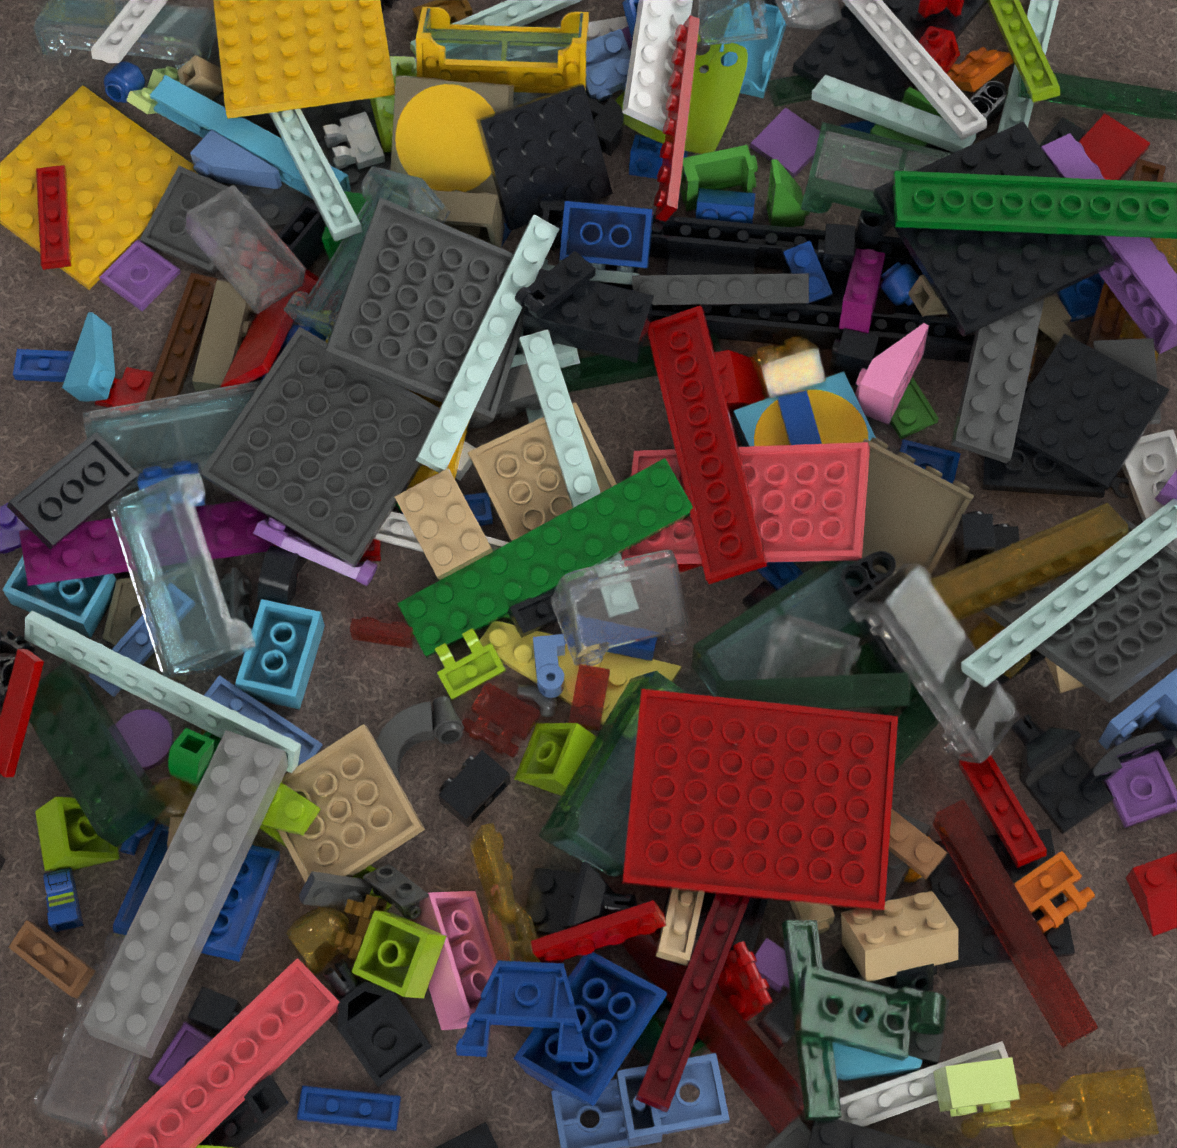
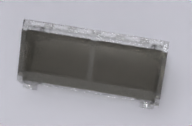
[849,564,1020,764]

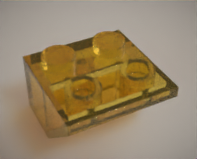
[750,336,826,399]

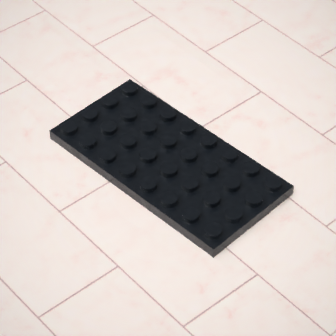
[792,0,988,102]

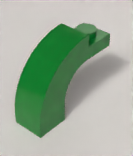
[168,728,222,787]

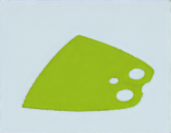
[615,32,748,154]

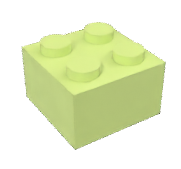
[933,1057,1020,1117]

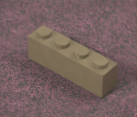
[192,280,257,398]

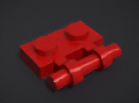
[717,941,773,1025]

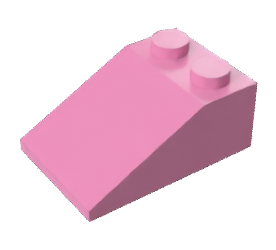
[855,323,929,425]

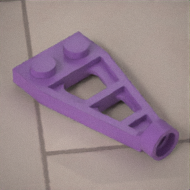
[253,517,378,586]

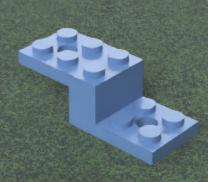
[1099,668,1177,750]
[551,1053,730,1148]

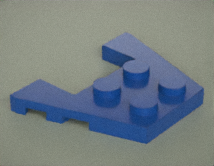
[456,960,588,1063]

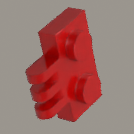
[95,367,154,426]

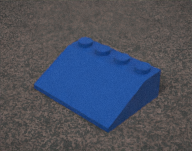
[513,952,667,1106]

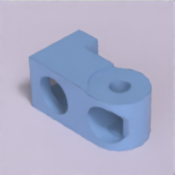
[533,634,565,698]

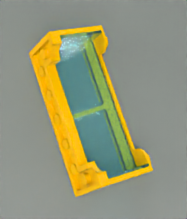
[416,7,589,93]

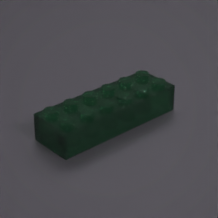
[29,661,167,847]

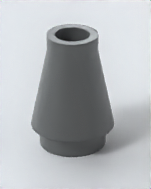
[432,696,464,744]

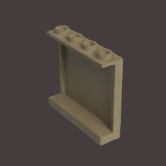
[862,437,974,595]

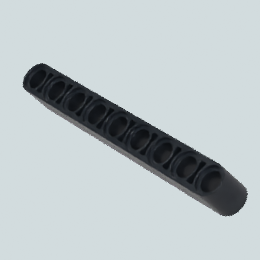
[855,81,1008,246]

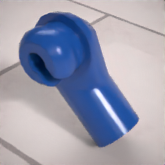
[120,812,155,855]

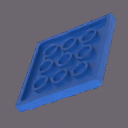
[113,824,280,962]

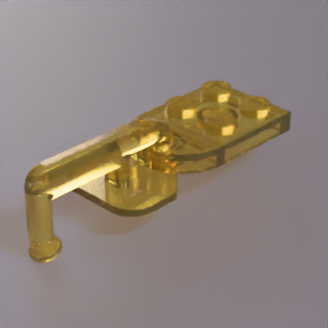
[470,823,540,962]
[961,1067,1159,1148]

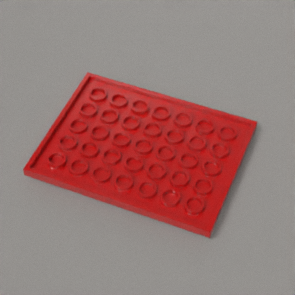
[622,689,898,911]

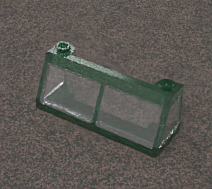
[801,122,951,215]

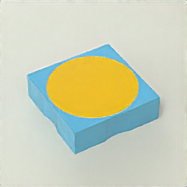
[733,371,876,447]

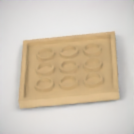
[468,402,617,541]
[278,724,425,883]

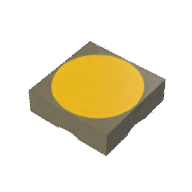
[389,75,514,202]

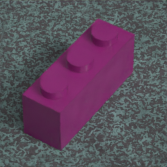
[839,248,885,333]

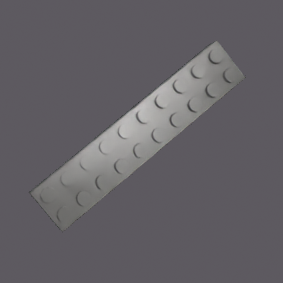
[83,730,288,1059]

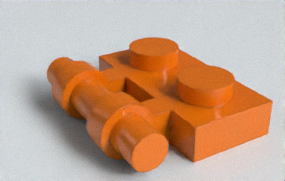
[947,47,1014,92]
[1009,851,1095,933]

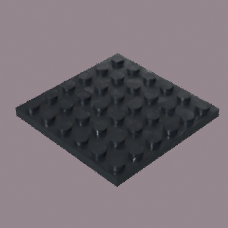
[873,122,1115,337]

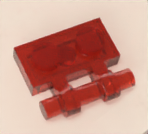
[462,682,541,758]

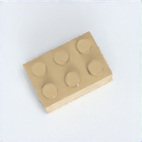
[395,468,493,580]
[841,891,959,982]

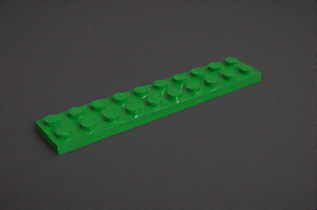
[892,171,1177,239]
[397,458,693,658]

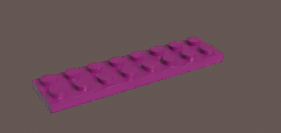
[19,500,273,586]

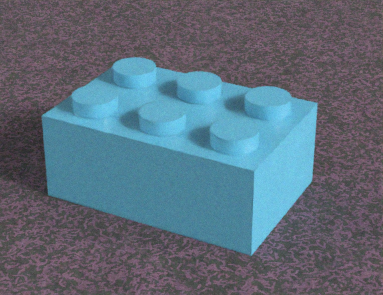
[2,555,116,638]
[235,599,325,710]

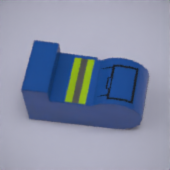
[44,867,84,932]

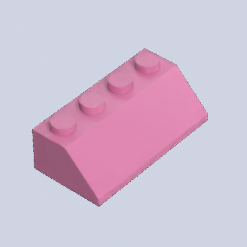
[409,891,497,1030]

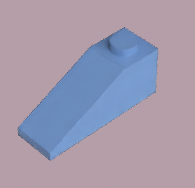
[190,130,282,189]

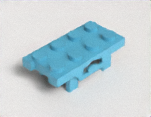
[719,0,792,98]

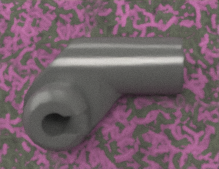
[517,684,558,717]

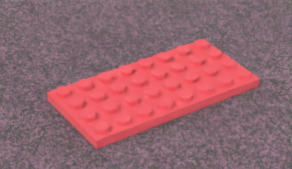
[622,442,870,565]

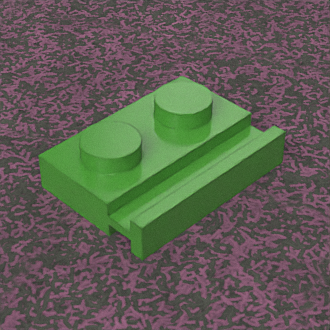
[890,377,939,439]

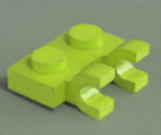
[435,628,506,700]

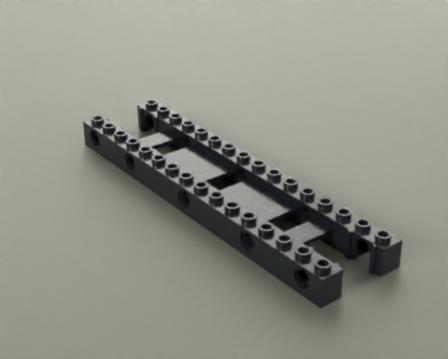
[543,204,975,363]

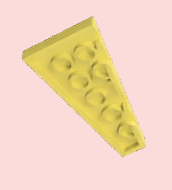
[480,621,682,742]

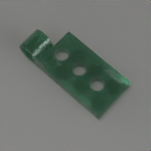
[795,965,947,1061]

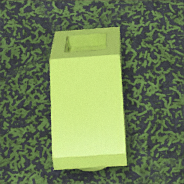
[126,66,180,114]

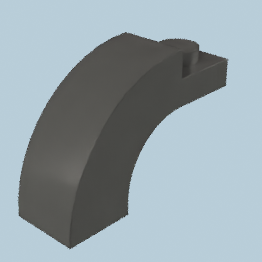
[376,701,435,784]

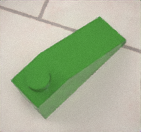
[766,159,810,227]

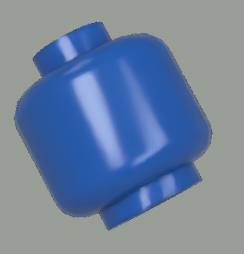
[104,61,145,103]
[880,262,920,307]

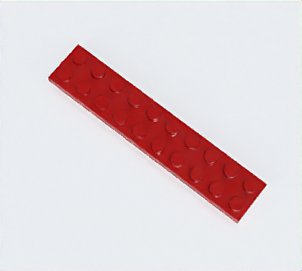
[647,305,768,584]

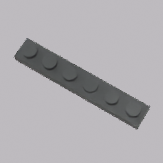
[632,273,809,305]

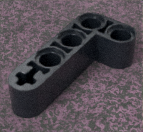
[837,551,916,680]

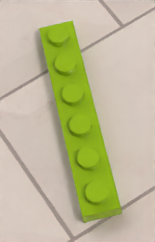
[987,0,1060,103]

